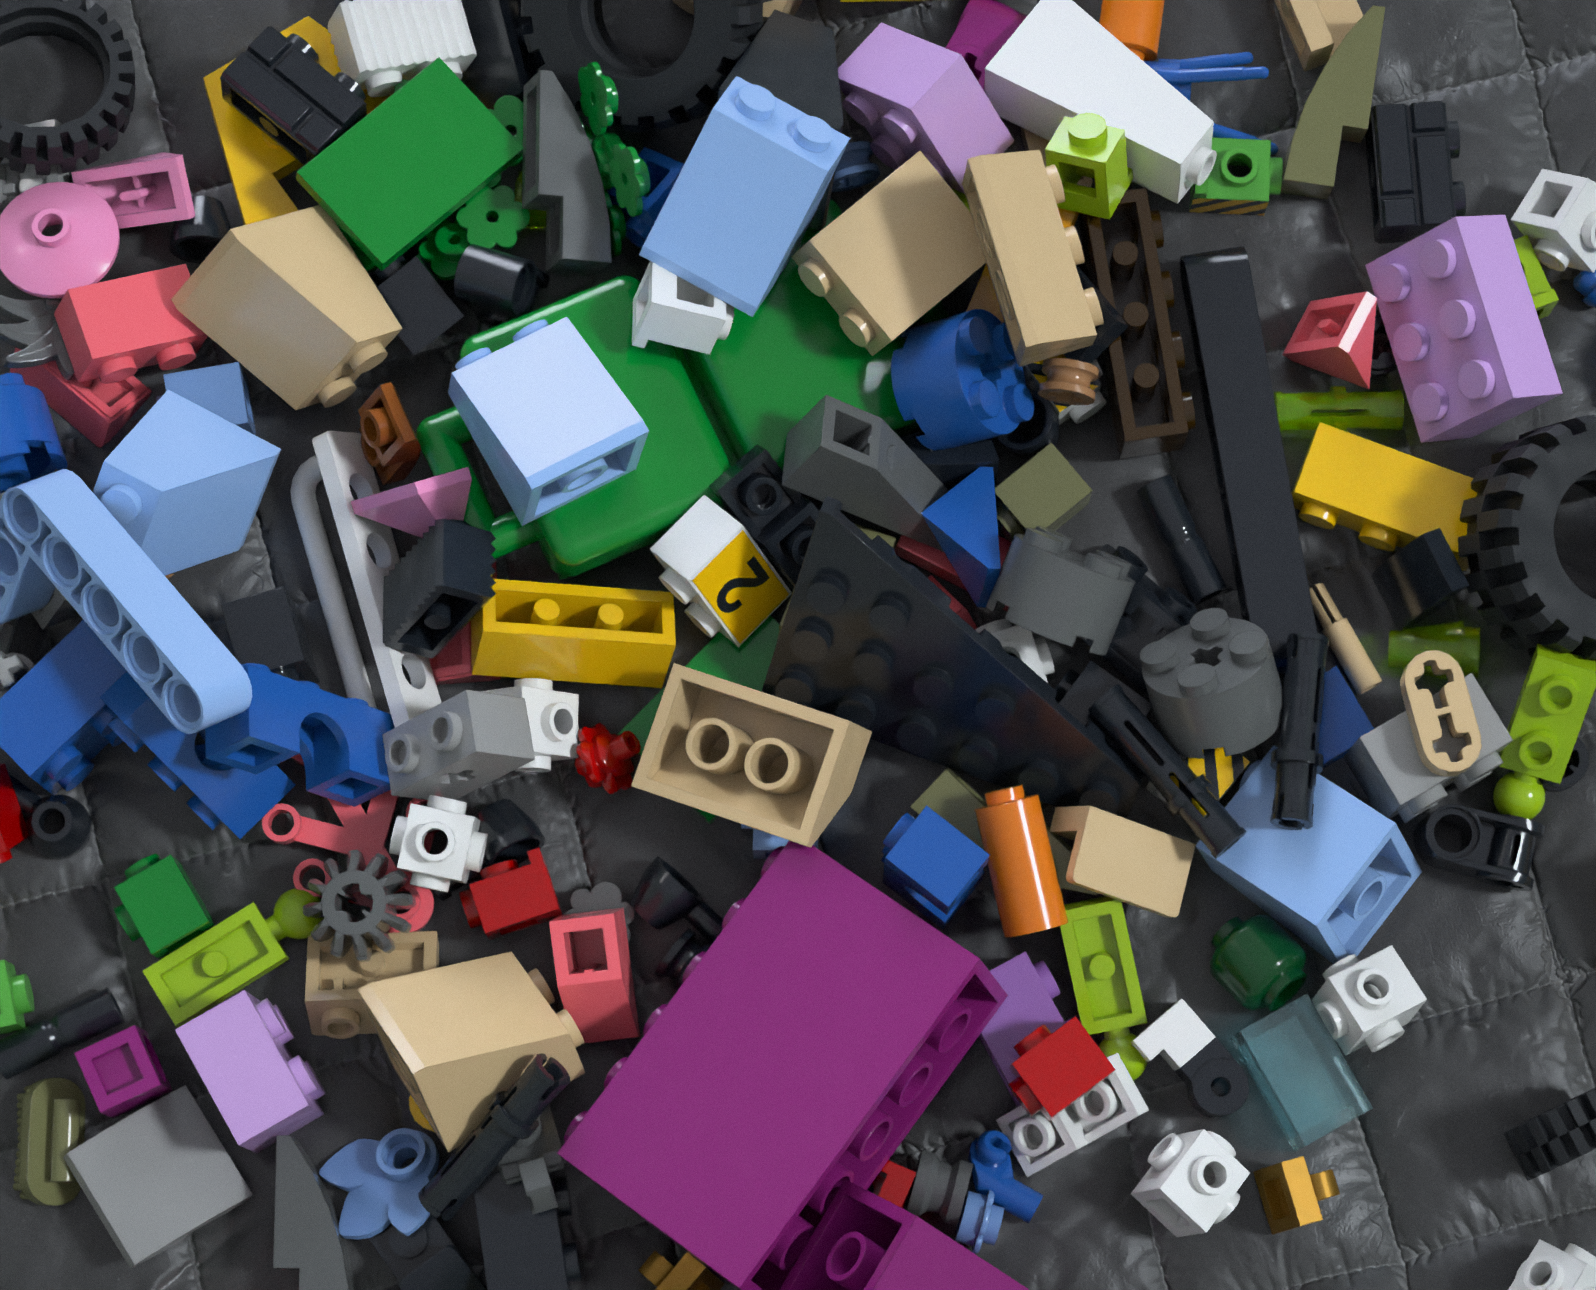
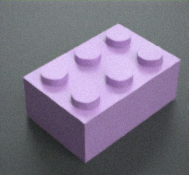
[1365,215,1563,443]

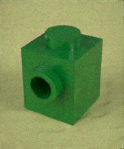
[114,854,216,960]

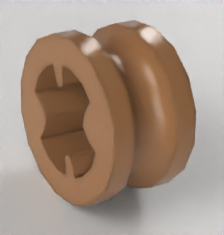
[1038,358,1099,405]

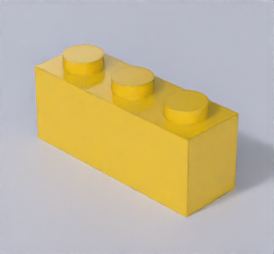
[1292,422,1477,571]
[471,579,676,688]

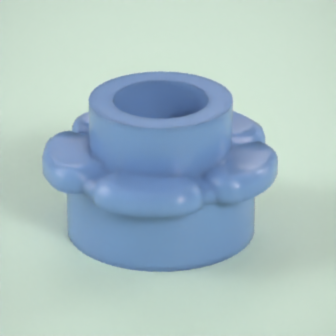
[954,1190,1004,1254]

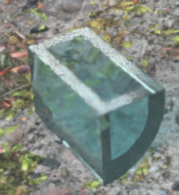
[1230,994,1373,1152]

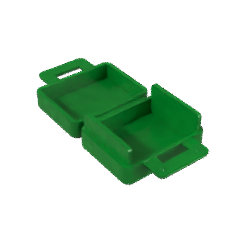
[416,198,949,580]

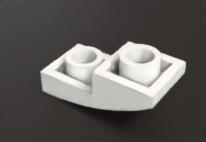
[996,1053,1149,1177]

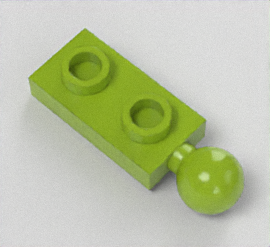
[1493,644,1596,820]
[143,888,324,1028]
[1060,896,1148,1081]

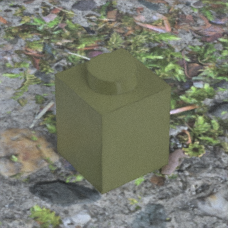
[995,442,1093,542]

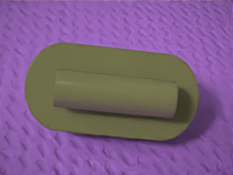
[13,1078,86,1206]

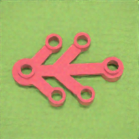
[262,753,440,933]

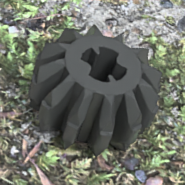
[303,850,416,962]

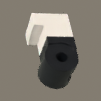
[1131,999,1249,1118]

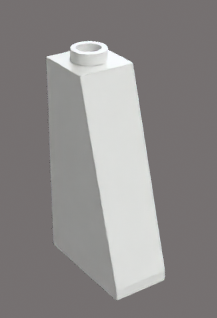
[984,0,1217,204]

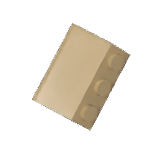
[962,150,1104,367]
[631,663,872,848]

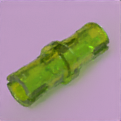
[1273,386,1404,432]

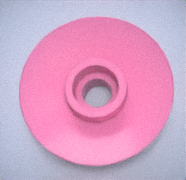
[0,182,120,299]

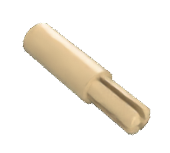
[1309,583,1383,695]

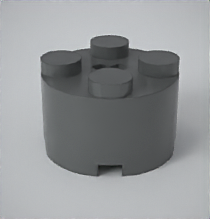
[986,526,1135,655]
[1140,608,1283,759]

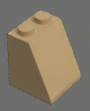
[791,151,986,356]
[171,205,403,410]
[357,951,585,1153]

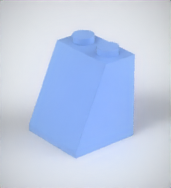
[639,76,850,317]
[448,317,649,526]
[93,390,281,576]
[1196,745,1422,964]

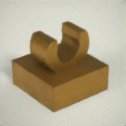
[1253,1156,1340,1235]
[638,1251,724,1290]

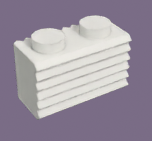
[328,0,477,97]

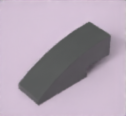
[522,70,612,276]
[273,1135,356,1290]

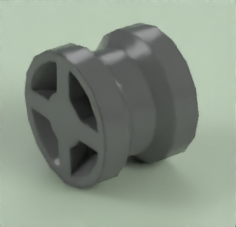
[907,1150,973,1226]

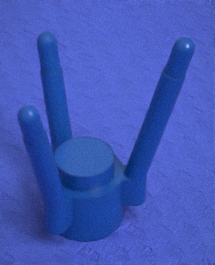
[1144,52,1278,155]

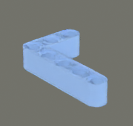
[0,469,252,734]

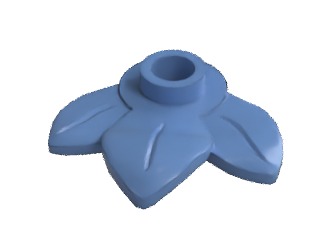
[319,1128,439,1240]

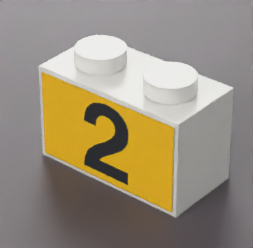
[650,495,792,647]

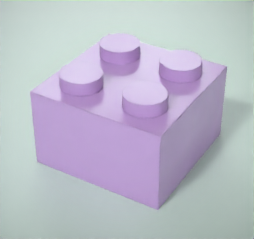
[838,22,1014,194]
[175,990,326,1153]

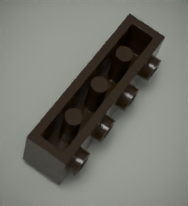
[1079,188,1196,459]

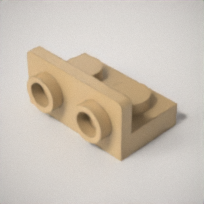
[305,931,439,1039]

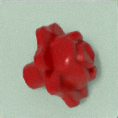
[574,723,641,794]

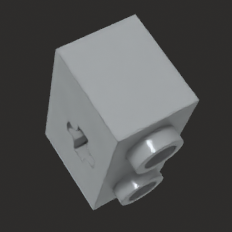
[382,690,535,800]

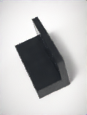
[461,0,565,110]

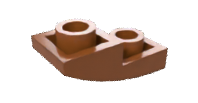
[358,382,421,485]

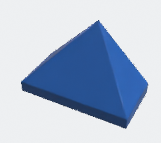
[921,466,1001,607]

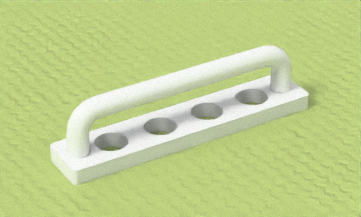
[290,431,442,727]

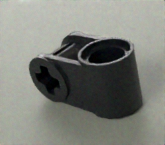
[454,244,550,328]
[1414,804,1546,891]

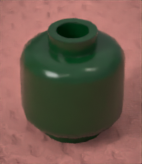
[1210,915,1307,1012]

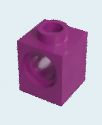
[74,1025,173,1118]

